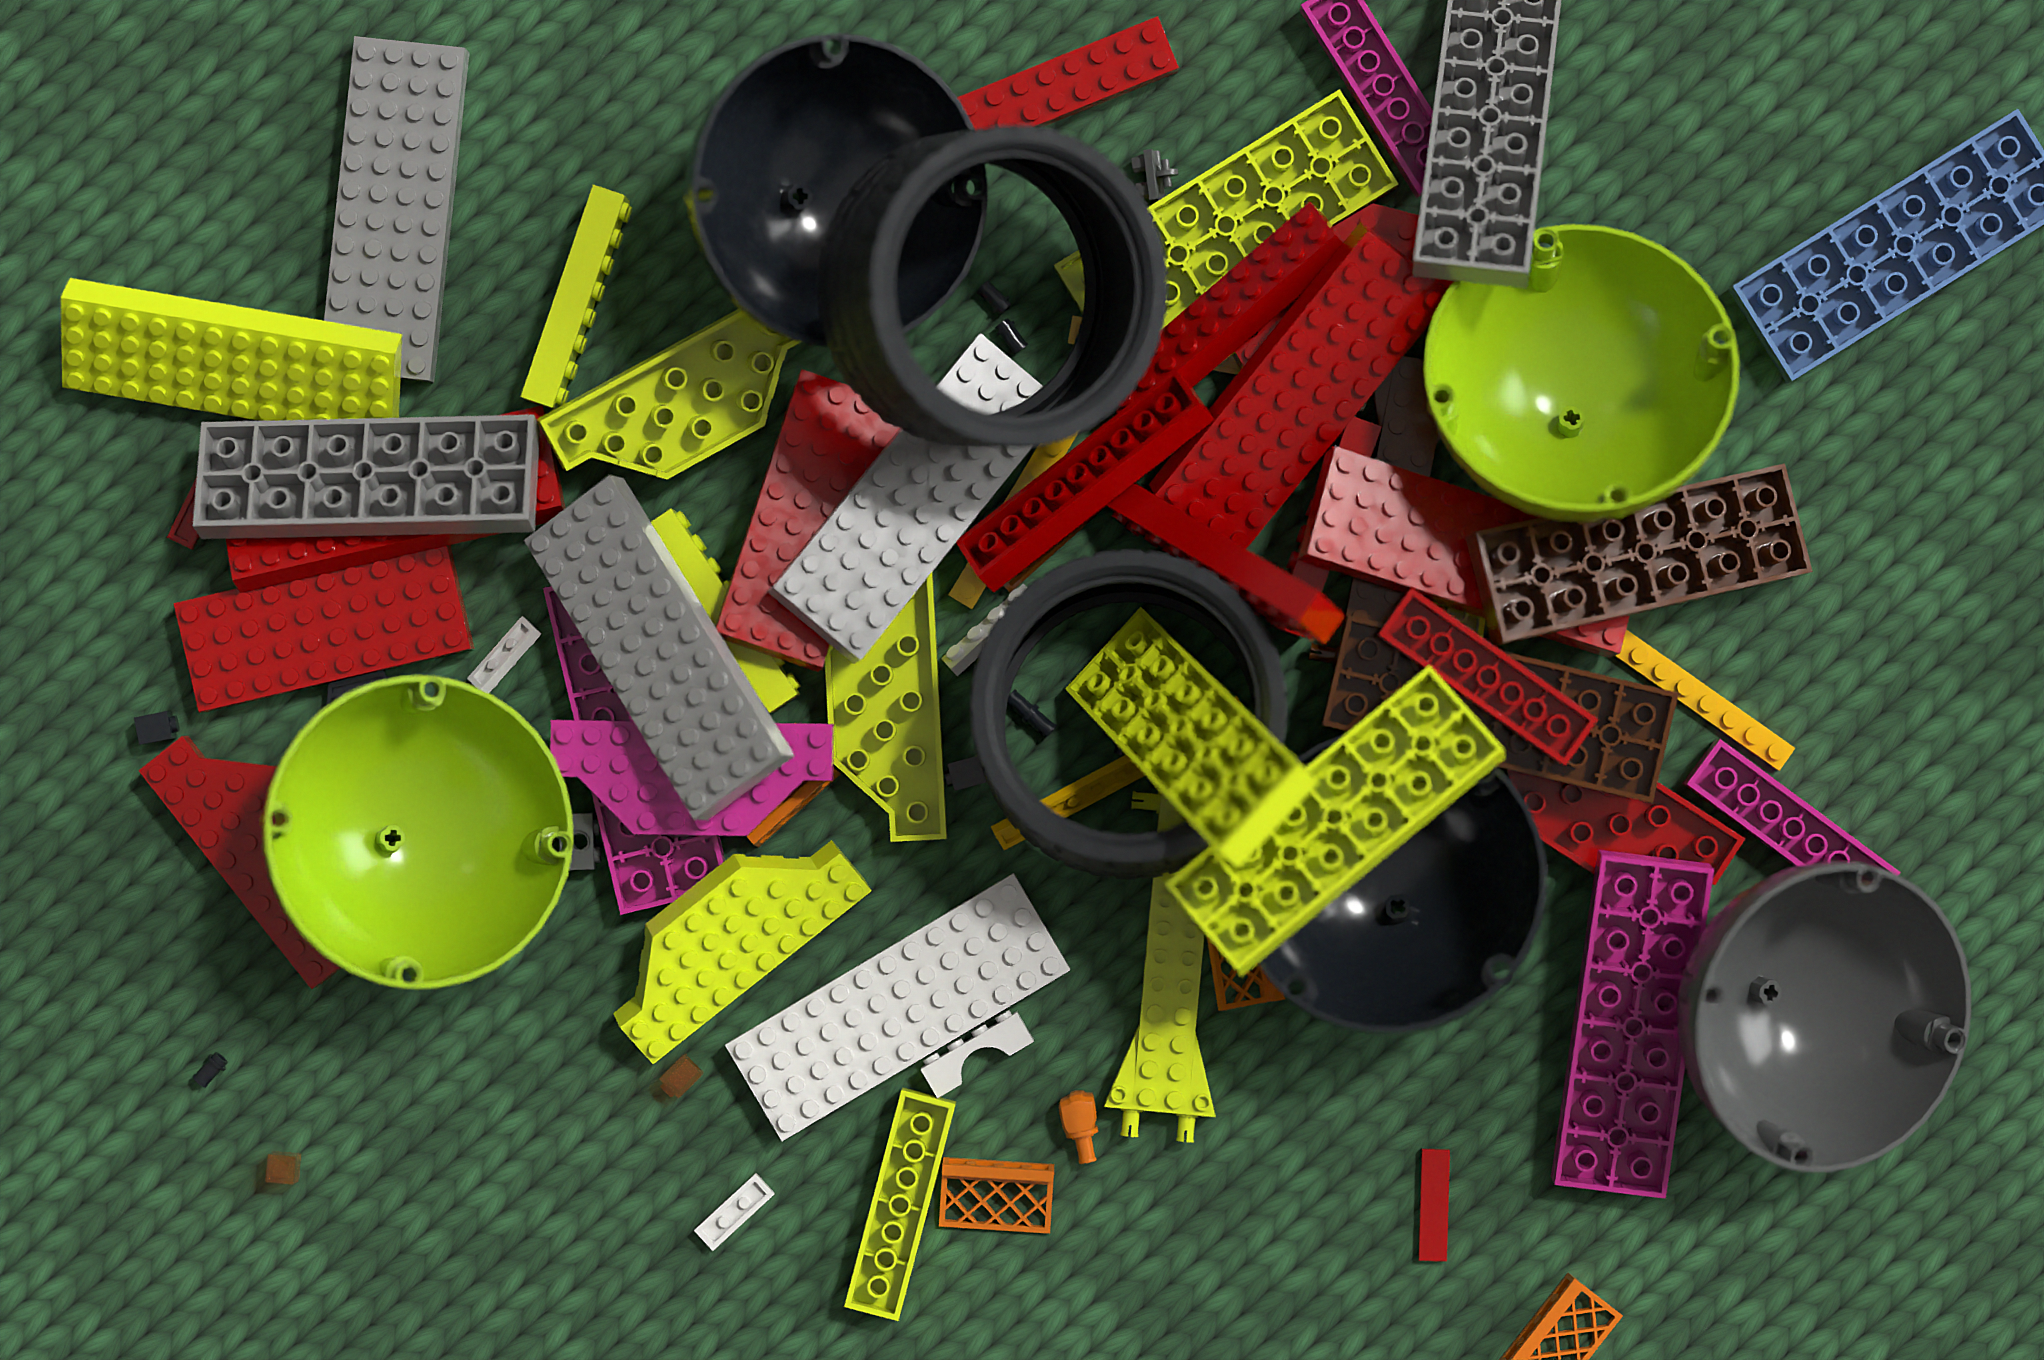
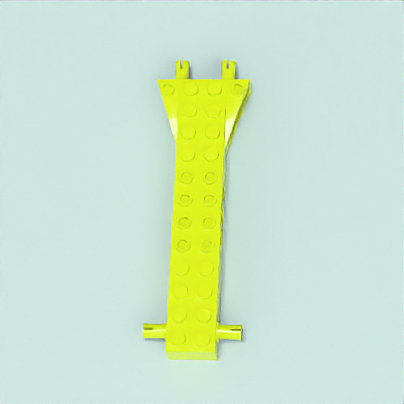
[1104,791,1215,1142]

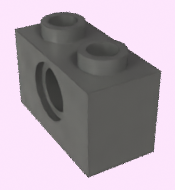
[560,813,601,870]

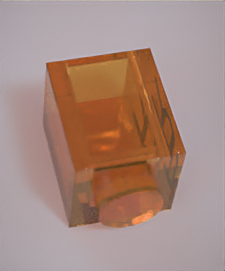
[659,1054,704,1099]
[265,1151,301,1185]

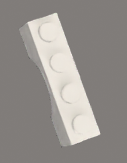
[921,1010,1034,1098]

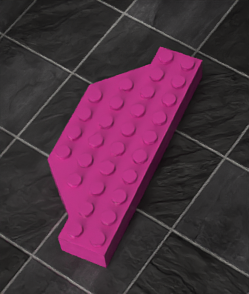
[550,720,834,836]

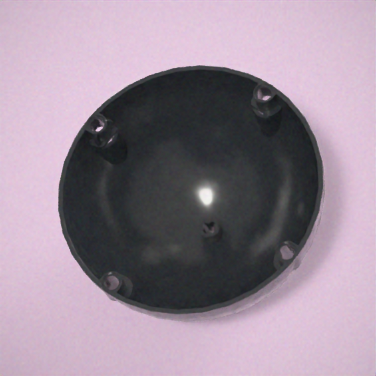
[684,33,988,347]
[1258,733,1546,1035]

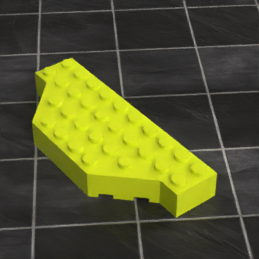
[536,309,800,479]
[825,571,947,842]
[613,840,872,1064]

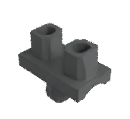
[1131,149,1179,201]

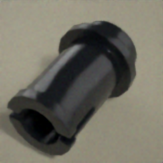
[977,280,1012,315]
[995,318,1028,355]
[192,1052,228,1088]

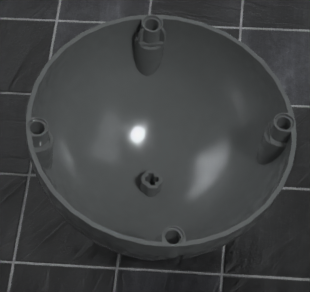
[1677,861,1971,1172]

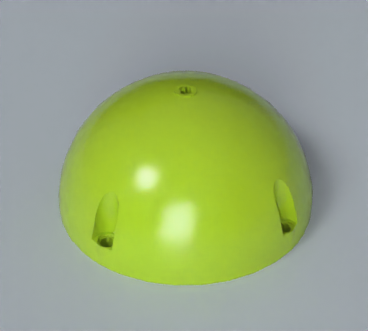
[1424,224,1739,522]
[260,676,573,989]

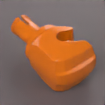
[1059,1090,1099,1164]

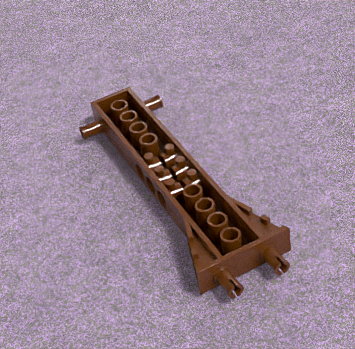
[1308,354,1441,667]

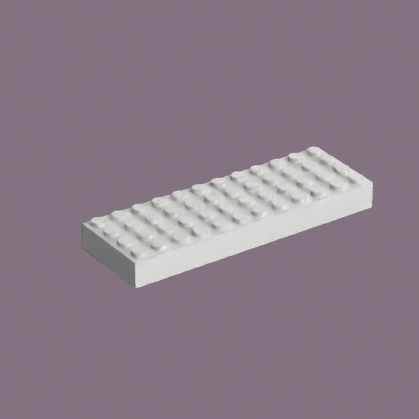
[725,873,1071,1141]

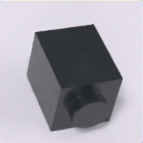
[134,711,180,745]
[944,756,987,791]

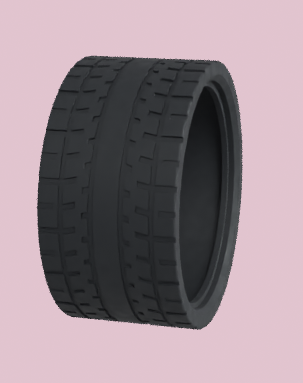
[817,125,1168,447]
[970,550,1287,880]

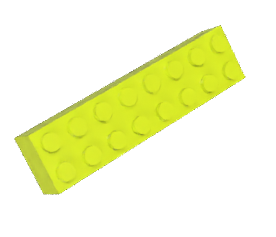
[521,185,632,410]
[651,509,801,713]
[844,1087,956,1321]

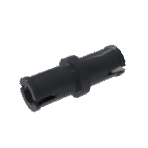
[1007,689,1057,739]

